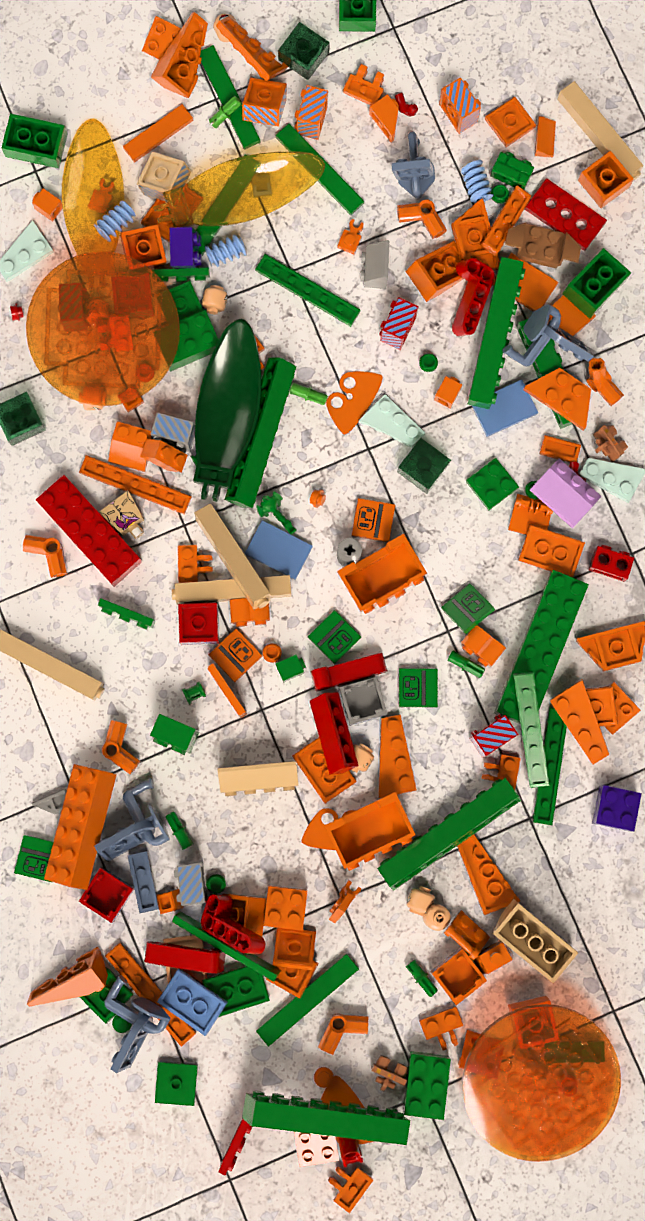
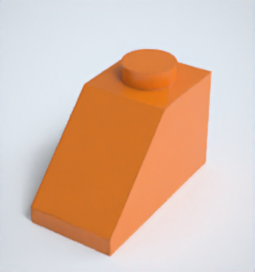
[369,94,399,142]

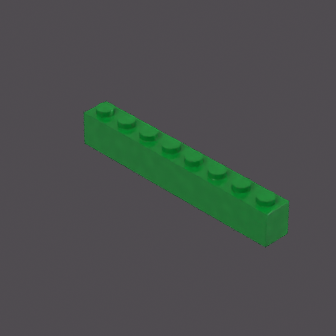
[467,257,526,409]
[224,357,297,509]
[377,778,521,891]

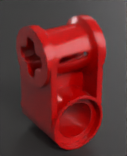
[338,1137,363,1168]

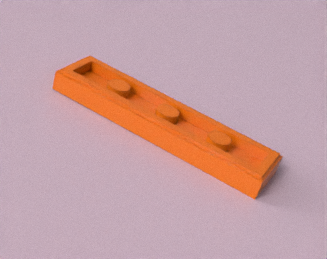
[123,104,194,163]
[481,185,531,256]

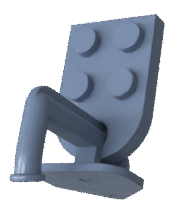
[392,131,435,199]
[503,304,594,366]
[94,778,170,862]
[104,975,171,1073]

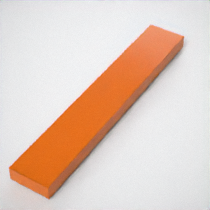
[79,455,192,515]
[105,942,196,1047]

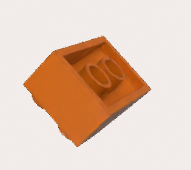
[405,241,469,302]

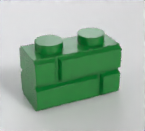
[490,152,535,190]

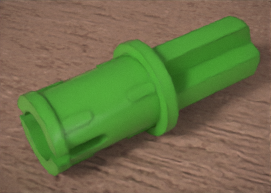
[209,96,241,129]
[290,382,328,405]

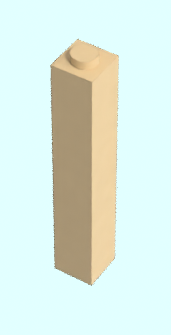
[557,81,644,181]
[194,503,271,610]
[172,575,291,605]
[0,629,105,701]

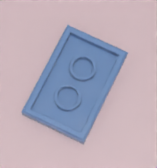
[471,380,538,437]
[245,520,313,580]
[157,968,228,1036]

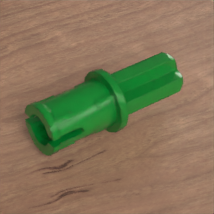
[447,650,485,678]
[166,811,193,850]
[406,959,438,997]

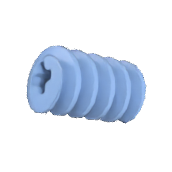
[461,160,493,203]
[94,201,136,242]
[205,235,247,267]

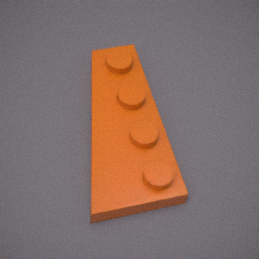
[216,16,288,81]
[550,679,609,765]
[378,715,417,799]
[457,835,520,915]

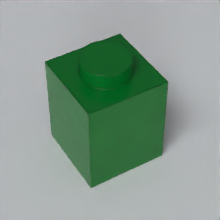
[275,654,306,683]

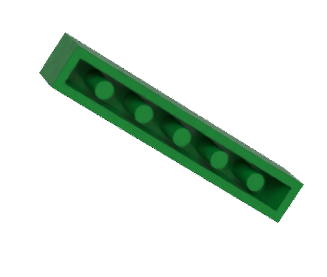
[517,318,573,429]

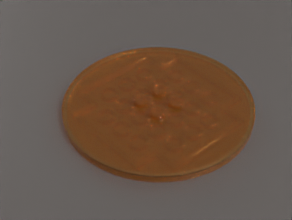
[26,251,180,406]
[462,1004,621,1162]

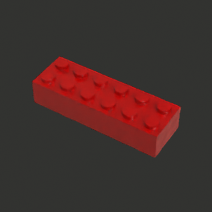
[35,475,142,587]

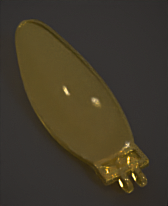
[62,118,125,289]
[153,152,325,228]

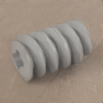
[337,538,362,567]

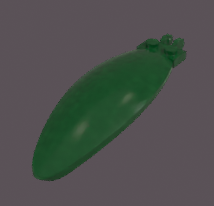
[193,319,262,502]

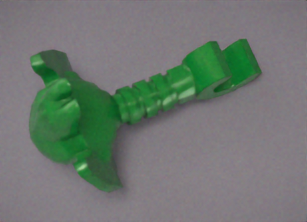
[256,491,297,535]

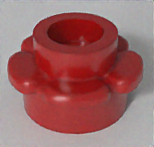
[10,303,23,321]

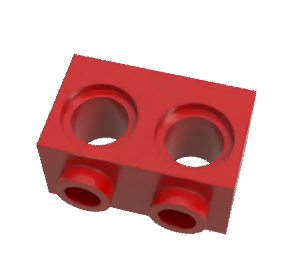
[588,545,634,582]

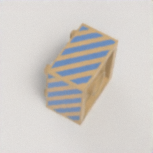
[137,152,191,205]

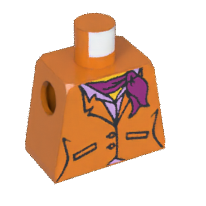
[474,940,514,974]

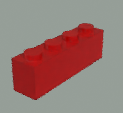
[310,692,359,775]

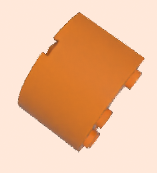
[337,534,427,614]
[324,792,416,871]

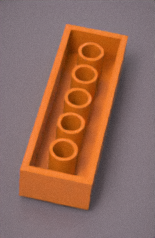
[44,764,117,890]

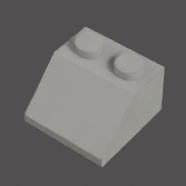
[361,240,390,289]

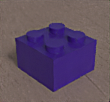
[170,227,202,269]
[592,785,642,832]

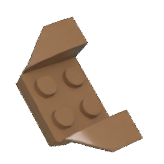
[505,222,581,268]

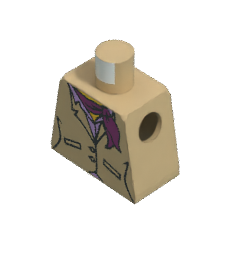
[99,490,144,539]

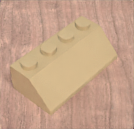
[218,761,299,796]
[492,899,578,984]

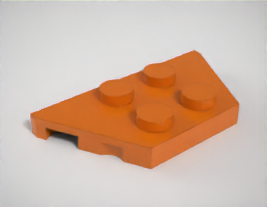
[451,199,500,270]
[523,368,591,431]
[576,621,645,672]

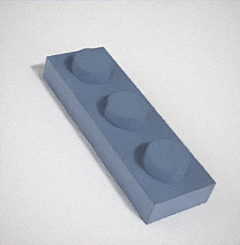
[128,851,159,913]

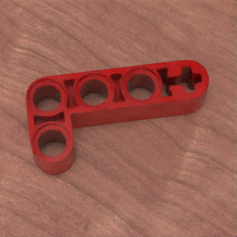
[452,258,495,337]
[310,653,388,692]
[201,894,265,954]
[144,941,226,973]

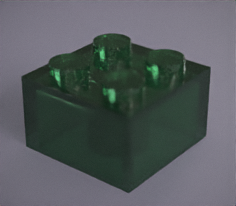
[278,22,330,80]
[0,392,46,446]
[397,438,451,494]

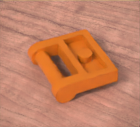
[444,910,490,960]

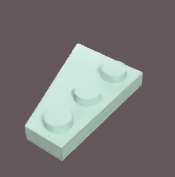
[0,220,54,282]
[359,395,425,448]
[579,458,645,503]

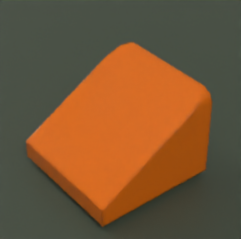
[157,889,184,914]

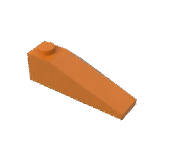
[151,12,208,98]
[27,947,108,1007]

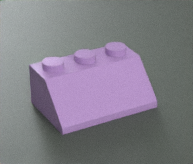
[530,458,602,528]

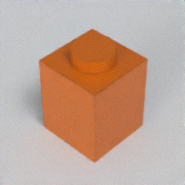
[32,188,64,222]
[434,376,462,409]

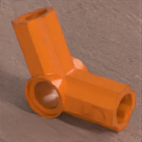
[397,200,447,239]
[586,358,624,406]
[23,535,67,578]
[102,720,140,775]
[318,1013,369,1055]

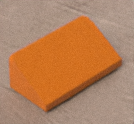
[535,116,556,158]

